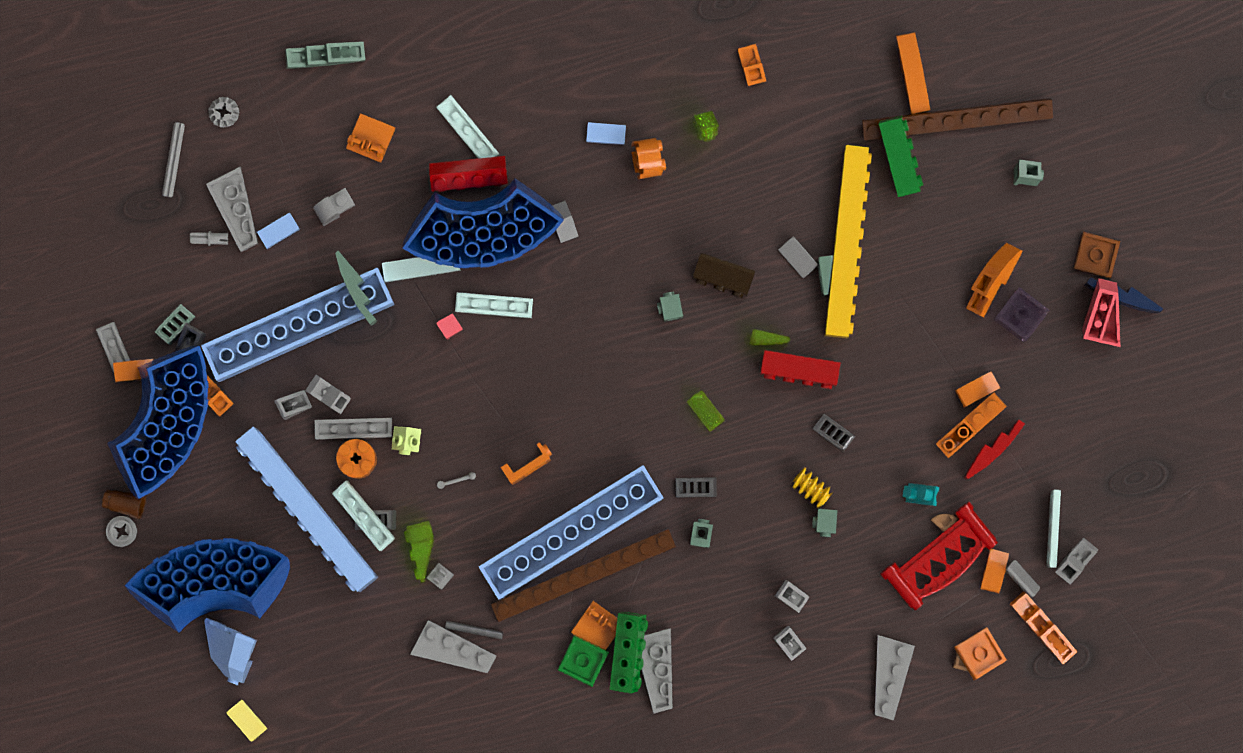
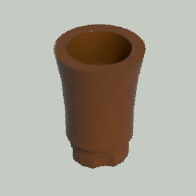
[102,489,146,520]

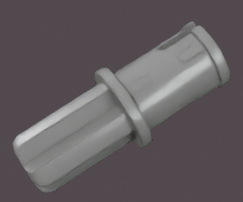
[190,231,228,246]

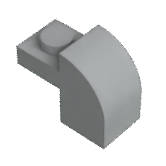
[313,188,355,226]
[305,375,351,414]
[1055,538,1098,585]

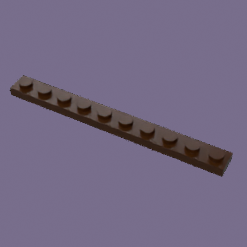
[862,98,1053,140]
[491,529,676,622]

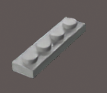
[315,418,393,440]

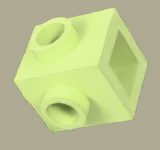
[392,426,421,455]

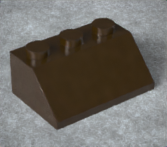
[693,253,755,298]

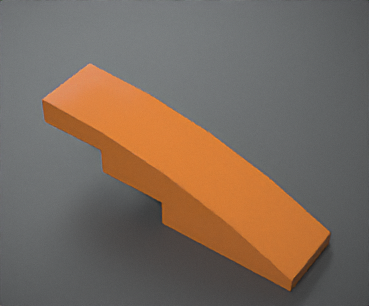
[896,32,930,114]
[1010,591,1077,664]

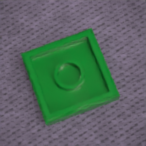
[558,635,609,687]

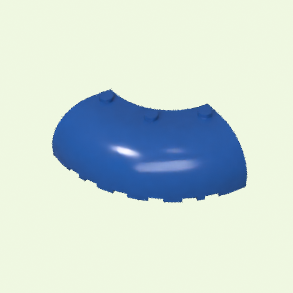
[402,178,564,268]
[107,345,209,499]
[125,538,290,633]

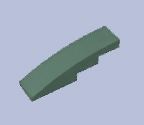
[284,42,365,69]
[335,251,377,326]

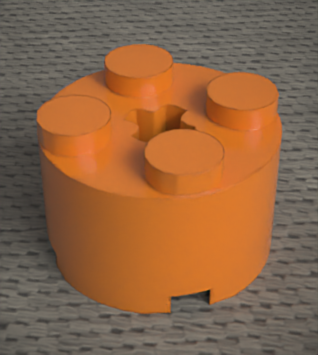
[631,138,666,179]
[336,439,377,479]

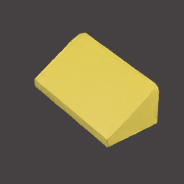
[226,700,267,742]

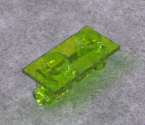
[687,390,725,432]

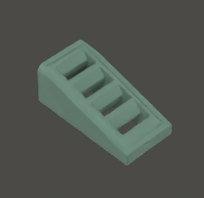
[817,255,833,297]
[155,304,196,346]

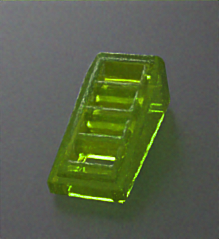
[749,329,790,346]

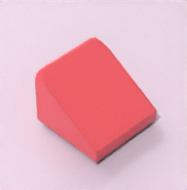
[436,313,463,340]

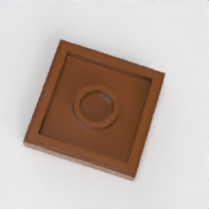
[1073,232,1120,279]

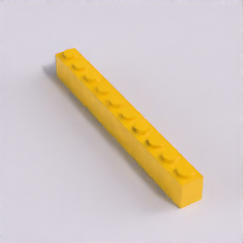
[825,145,872,338]

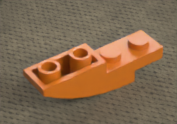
[966,243,1023,317]
[936,392,1007,458]

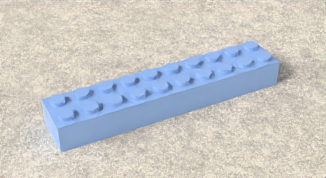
[201,268,395,382]
[235,427,378,592]
[479,465,664,600]

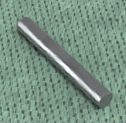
[445,621,503,639]

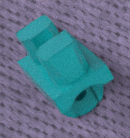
[903,483,939,506]

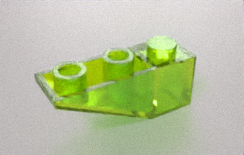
[693,111,719,142]
[404,521,435,583]

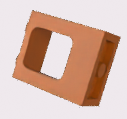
[501,442,552,485]

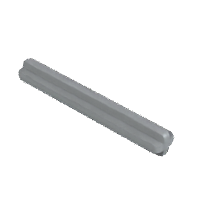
[162,122,185,197]

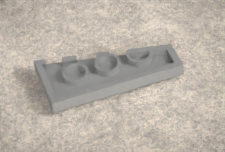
[206,167,258,252]
[410,620,496,673]
[642,628,672,713]
[874,635,915,720]

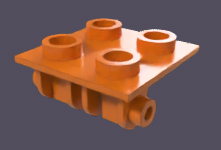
[346,113,395,163]
[571,601,618,650]

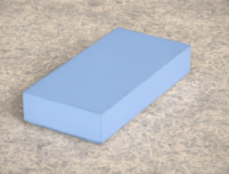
[586,122,626,145]
[257,213,300,249]

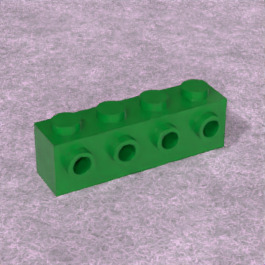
[879,115,924,197]
[610,611,648,693]

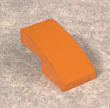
[737,44,766,86]
[113,359,154,382]
[955,372,1000,407]
[207,375,234,417]
[980,549,1009,594]

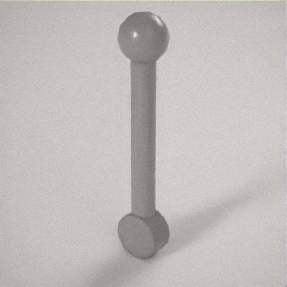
[437,472,476,489]

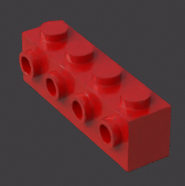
[429,156,508,192]
[760,350,841,389]

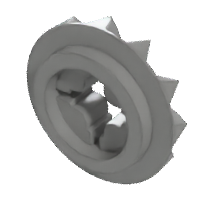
[209,97,239,127]
[106,516,137,547]

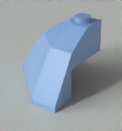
[204,618,257,685]

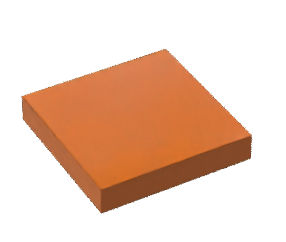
[954,627,1007,680]

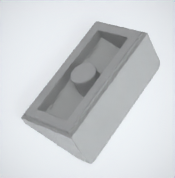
[778,236,818,279]
[1005,560,1040,597]

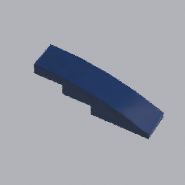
[1084,277,1163,314]

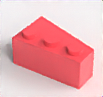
[1082,278,1121,347]

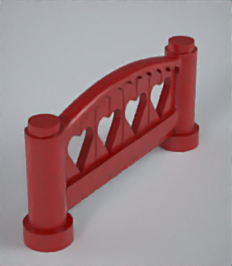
[880,501,998,611]

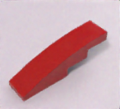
[963,420,1025,480]

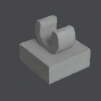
[427,563,454,590]

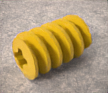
[792,467,833,508]

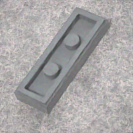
[96,322,130,372]

